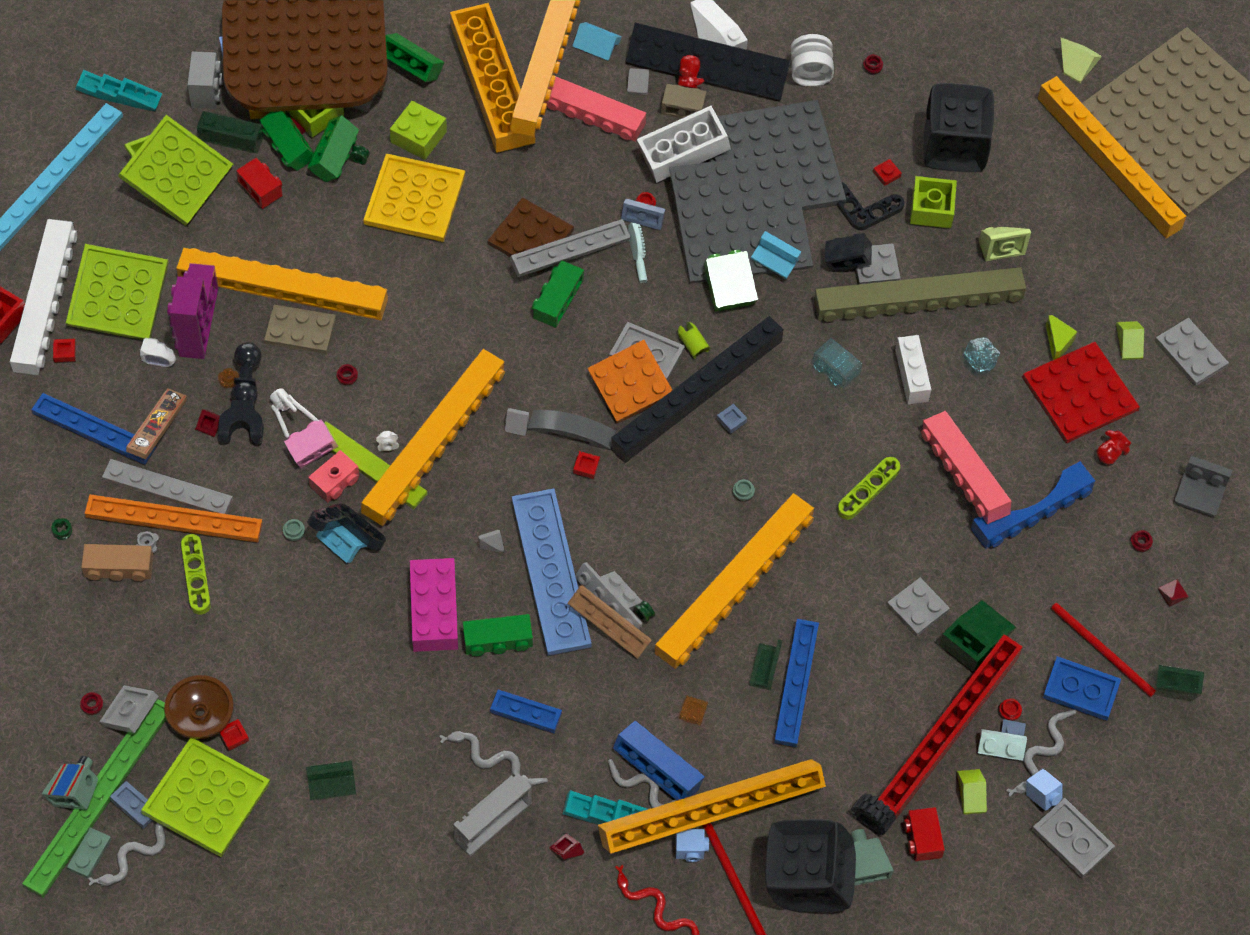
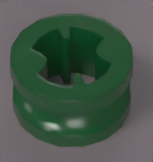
[349,145,370,165]
[51,518,72,540]
[634,600,655,623]

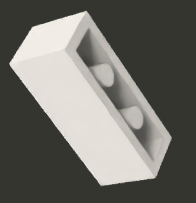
[895,335,931,404]

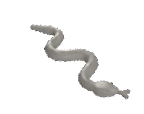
[1006,710,1076,796]
[440,731,548,786]
[608,759,704,829]
[89,822,166,886]

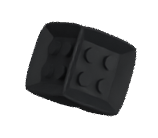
[923,83,994,172]
[765,819,856,912]

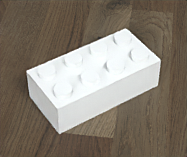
[637,106,731,183]

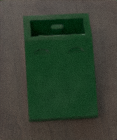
[940,600,1016,673]

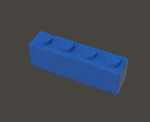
[613,721,705,800]

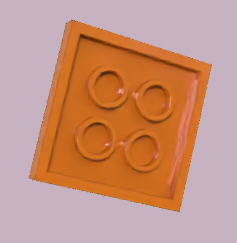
[587,340,672,424]

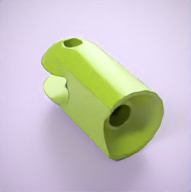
[678,322,711,359]

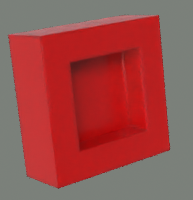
[873,159,902,186]
[53,339,76,362]
[573,451,600,479]
[219,719,249,751]

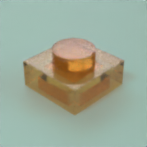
[679,696,708,725]

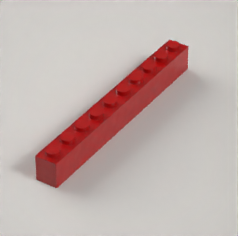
[878,634,1023,819]

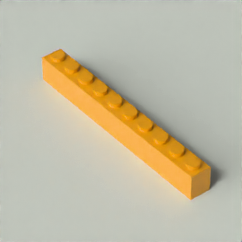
[510,0,581,137]
[1038,76,1186,239]
[176,248,388,320]
[361,349,505,526]
[655,493,814,669]
[598,759,826,854]

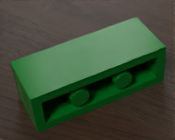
[385,33,445,82]
[260,111,314,171]
[307,115,359,182]
[532,260,584,328]
[463,614,533,656]

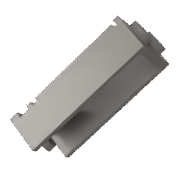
[453,771,532,856]

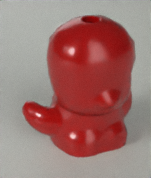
[678,55,704,88]
[1097,430,1131,465]

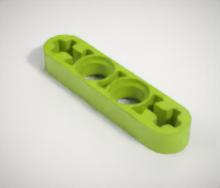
[838,457,900,520]
[181,534,211,615]

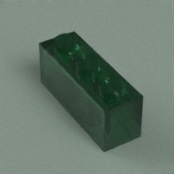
[197,111,264,154]

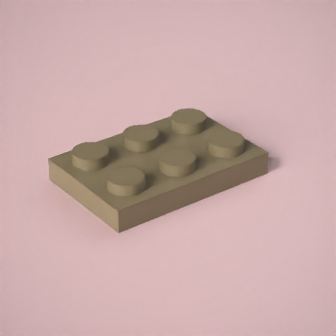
[264,305,336,354]

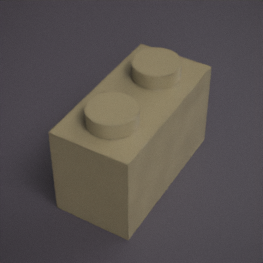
[661,84,706,118]

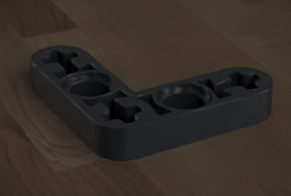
[837,182,905,231]
[307,504,386,551]

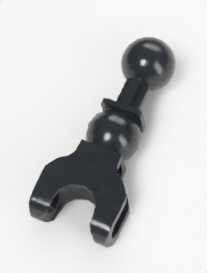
[218,342,264,445]

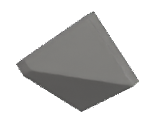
[478,530,504,552]

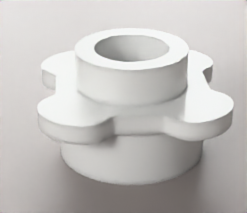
[376,431,399,451]

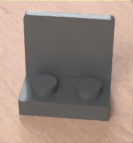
[1174,456,1233,517]

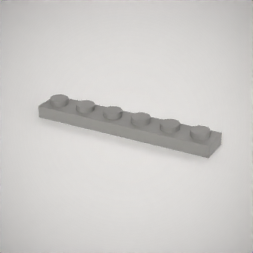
[510,219,631,277]
[102,459,233,514]

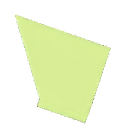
[1061,38,1101,83]

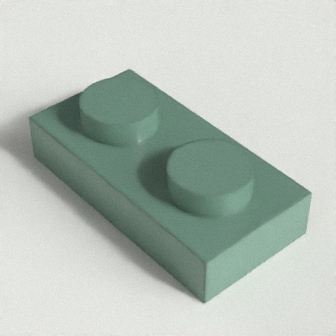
[67,827,112,879]

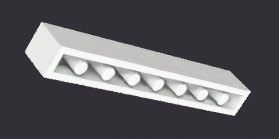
[10,219,77,375]

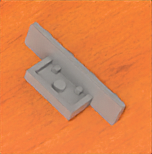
[575,562,642,629]

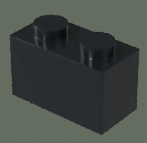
[825,233,872,272]

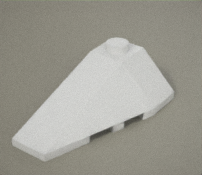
[690,0,748,49]

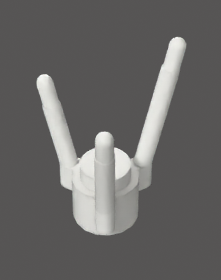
[270,388,319,438]

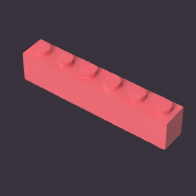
[545,77,646,142]
[921,411,1011,524]

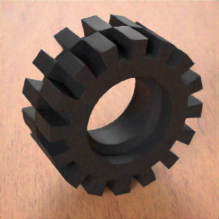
[851,793,896,835]

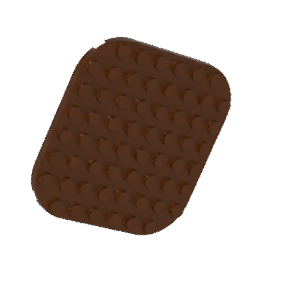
[222,0,388,112]

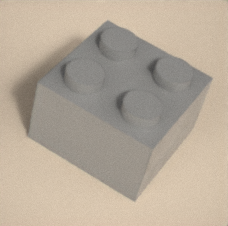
[188,52,223,109]

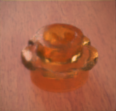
[218,368,239,388]

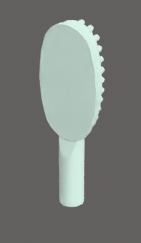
[628,222,647,283]

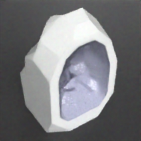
[140,338,176,367]

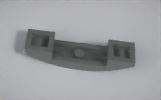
[527,410,616,450]

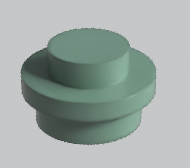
[733,479,755,501]
[283,519,305,541]

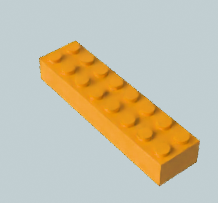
[450,3,535,153]

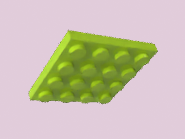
[118,115,233,226]
[66,244,169,340]
[141,738,270,857]

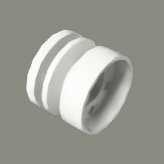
[791,34,834,86]

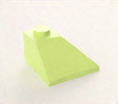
[979,227,1031,261]

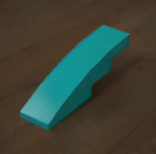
[75,70,162,111]
[563,790,648,825]

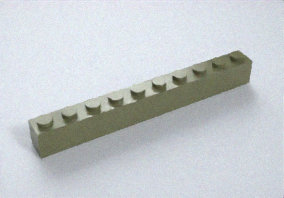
[814,267,1026,322]

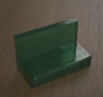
[749,639,783,691]
[306,761,356,800]

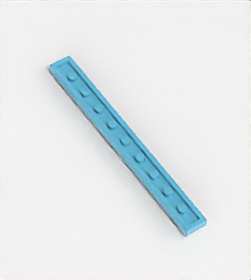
[0,103,123,251]

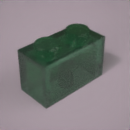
[1155,665,1205,696]

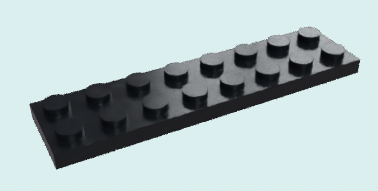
[626,22,791,100]

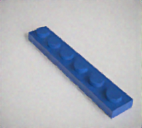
[31,393,156,465]
[774,619,819,747]

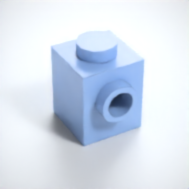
[1026,769,1062,811]
[676,829,709,862]

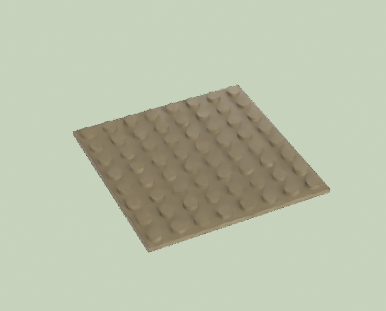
[1082,27,1250,215]

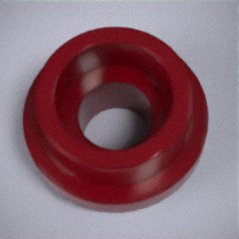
[863,54,883,74]
[337,364,358,385]
[1131,530,1153,552]
[80,692,103,715]

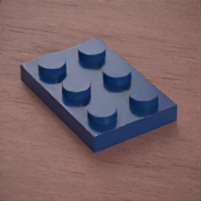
[1043,656,1121,721]

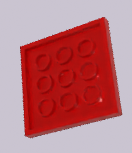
[1022,342,1140,444]

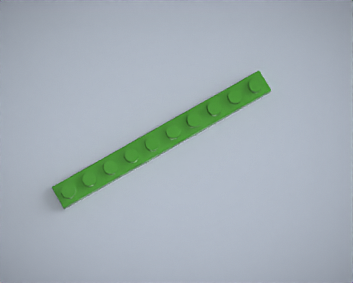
[23,699,166,898]

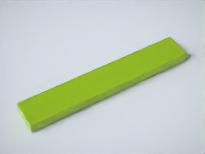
[325,422,427,509]

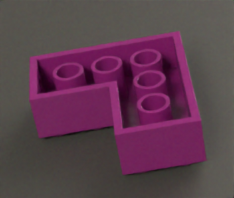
[167,263,219,359]

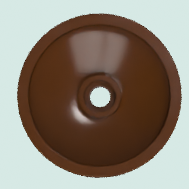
[164,675,234,739]

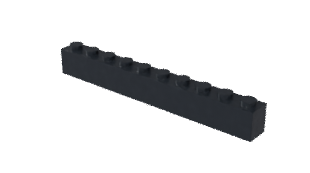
[611,316,784,463]

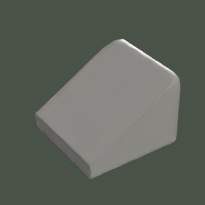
[627,68,649,95]
[505,408,529,436]

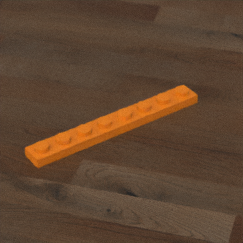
[85,494,263,543]

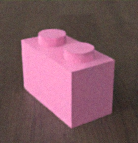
[284,419,338,468]

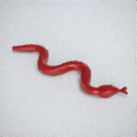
[615,865,700,935]

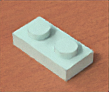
[978,729,1027,761]

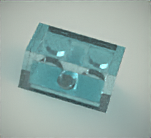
[812,338,863,389]

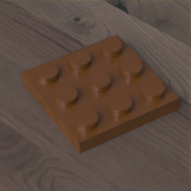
[488,197,574,274]

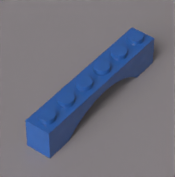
[971,461,1095,549]

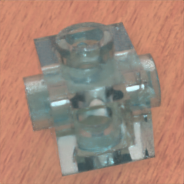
[963,337,1000,373]

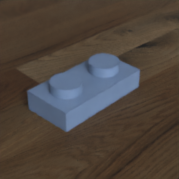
[621,199,665,230]
[110,781,152,829]

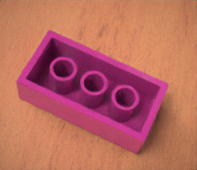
[410,558,458,652]

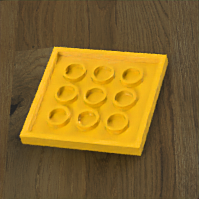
[363,154,465,242]

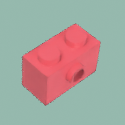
[308,450,359,503]

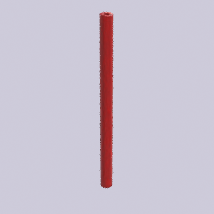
[1051,602,1156,697]
[702,823,767,935]

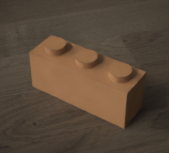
[82,544,154,581]

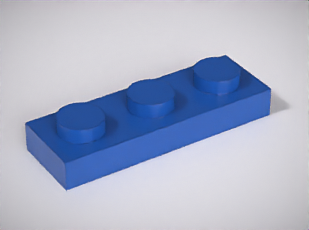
[490,690,562,733]

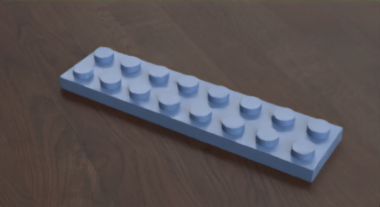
[512,489,592,656]

